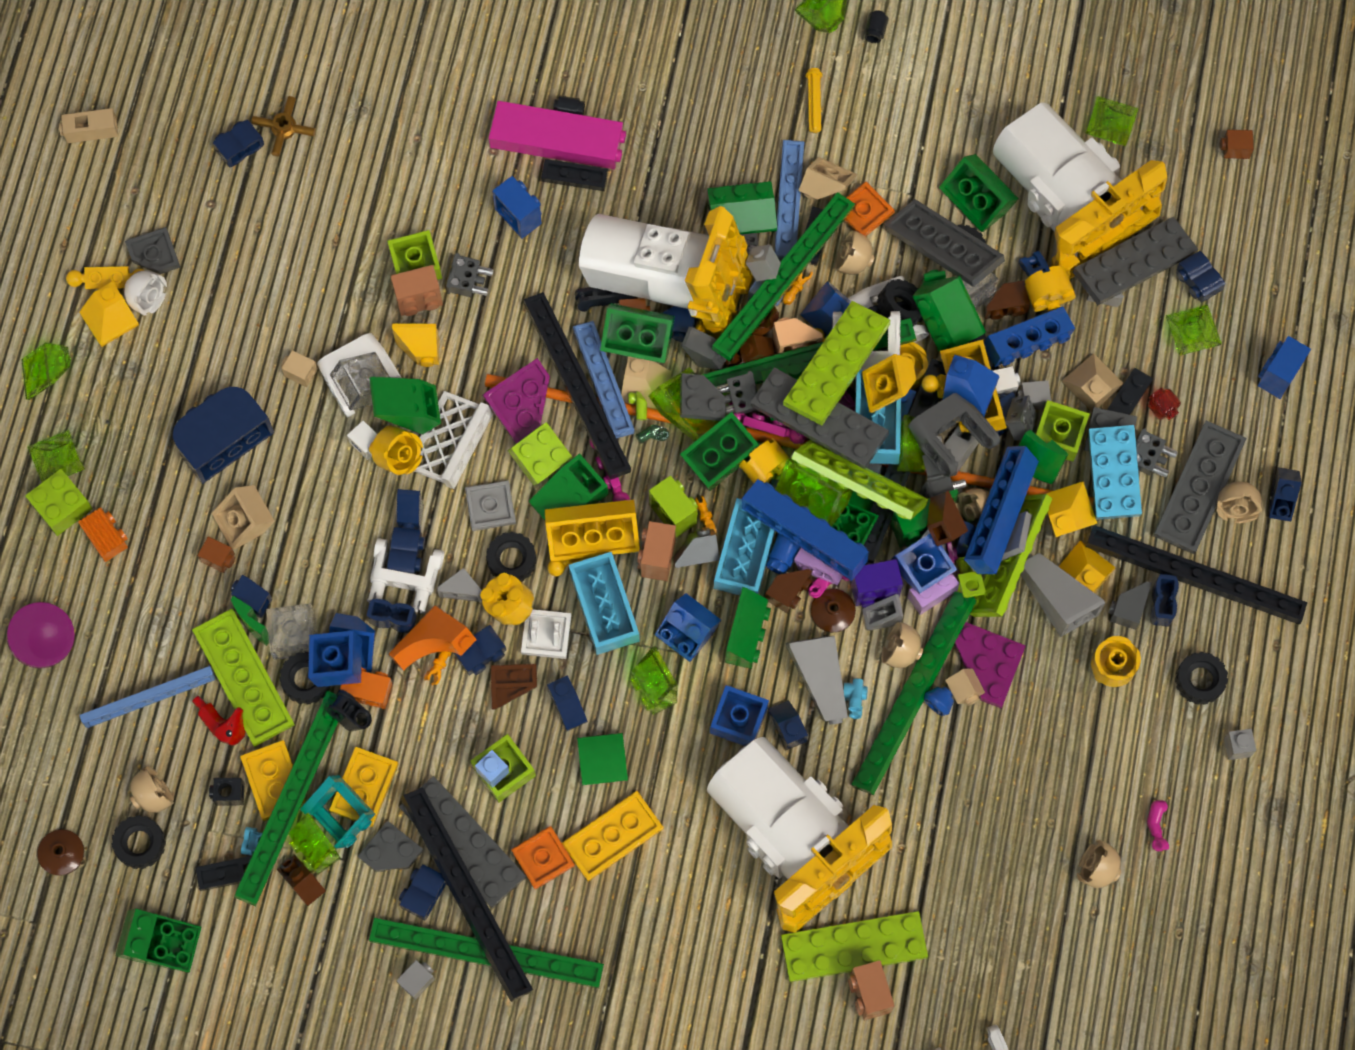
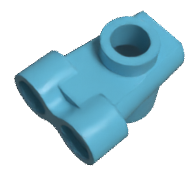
[844,679,868,719]
[241,827,262,856]

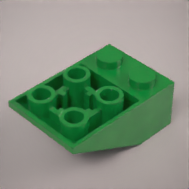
[369,377,441,435]
[529,453,608,521]
[808,490,879,545]
[115,909,202,973]

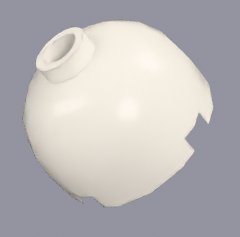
[124,271,167,316]

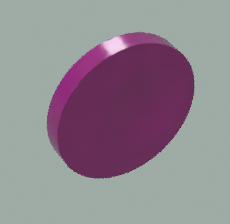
[6,602,75,669]

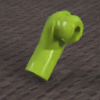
[628,391,647,420]

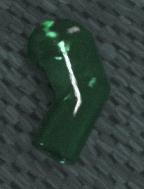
[636,424,669,444]

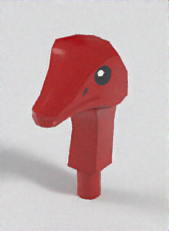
[192,696,246,745]

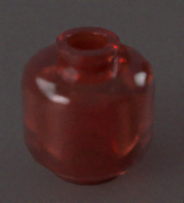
[1148,387,1181,421]

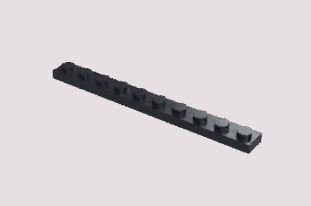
[524,292,631,480]
[864,358,946,564]
[1086,525,1308,625]
[401,787,533,1002]

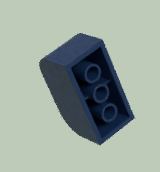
[173,387,274,484]

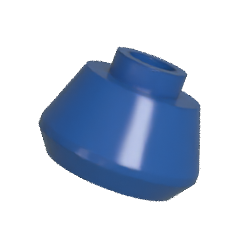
[924,687,954,716]

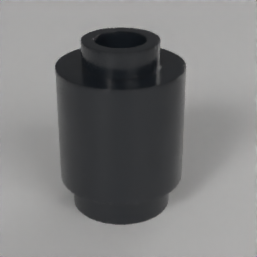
[864,10,889,43]
[553,96,585,115]

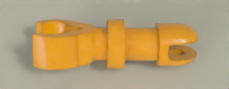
[782,268,813,305]
[695,496,717,536]
[424,651,452,685]

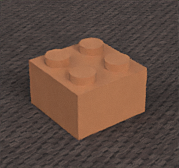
[391,265,443,316]
[637,521,676,582]
[848,960,894,1021]

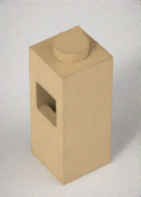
[59,108,118,143]

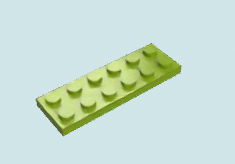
[783,301,891,425]
[791,439,929,520]
[970,494,1053,617]
[192,608,295,747]
[781,911,928,983]

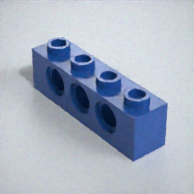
[984,307,1075,367]

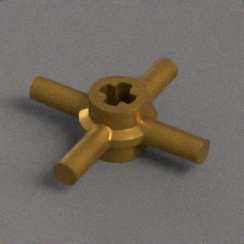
[251,96,316,157]

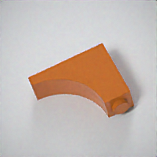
[388,606,477,670]

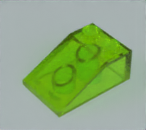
[648,367,720,441]
[630,646,678,715]

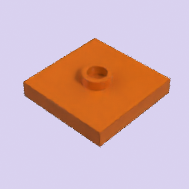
[844,181,895,236]
[511,826,575,890]

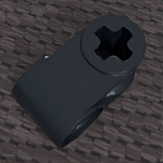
[326,690,372,732]

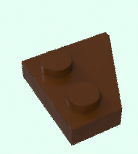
[491,664,537,710]

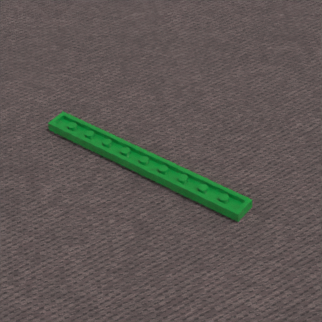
[712,192,855,362]
[703,318,917,394]
[851,591,977,795]
[234,691,339,907]
[369,918,604,989]

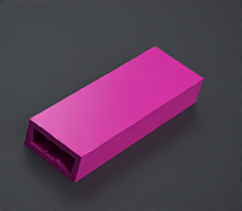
[489,101,626,170]

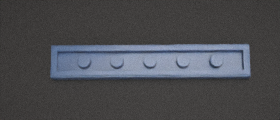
[775,140,804,260]
[573,321,635,439]
[79,666,216,728]

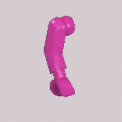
[808,576,850,598]
[1147,800,1169,851]

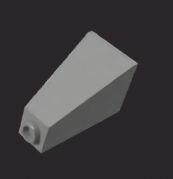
[1020,553,1105,637]
[786,636,848,725]

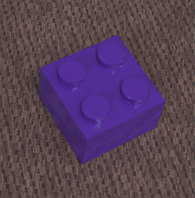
[850,559,903,608]

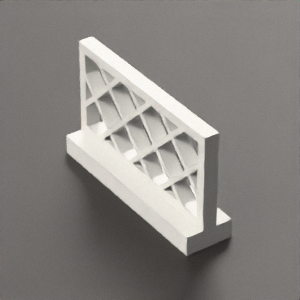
[414,391,493,489]

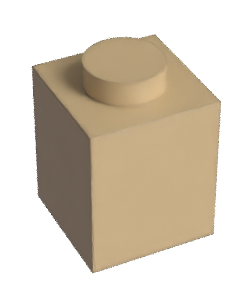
[281,350,318,387]
[946,669,985,706]

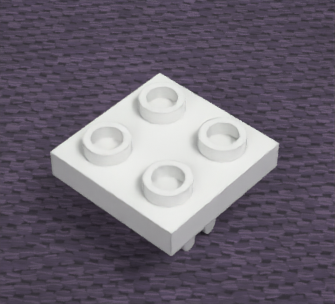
[521,610,572,659]

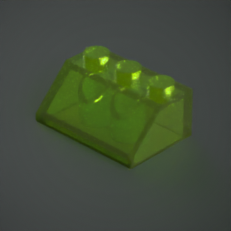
[775,458,853,527]

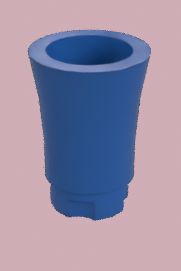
[766,533,801,575]

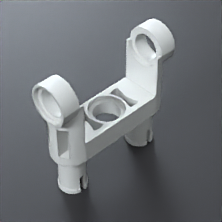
[367,538,444,614]

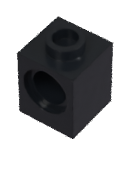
[209,778,245,806]

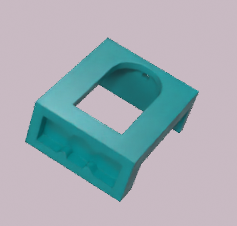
[300,775,375,849]

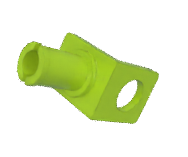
[956,557,986,598]

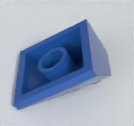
[800,281,851,338]
[943,355,1000,417]
[891,534,957,594]
[329,613,375,672]

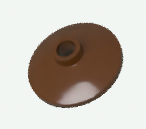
[811,589,856,633]
[37,829,84,876]

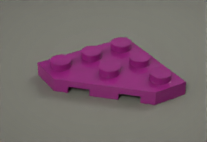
[482,358,550,444]
[954,622,1026,709]

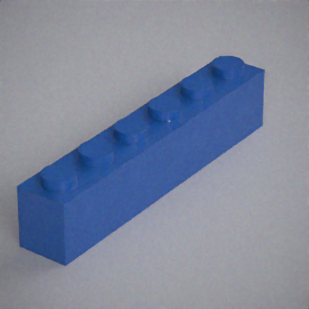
[964,446,1039,574]
[742,479,869,581]

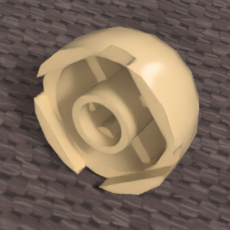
[835,230,874,275]
[1217,481,1262,523]
[955,488,989,527]
[881,622,923,668]
[130,766,174,813]
[1077,840,1121,888]

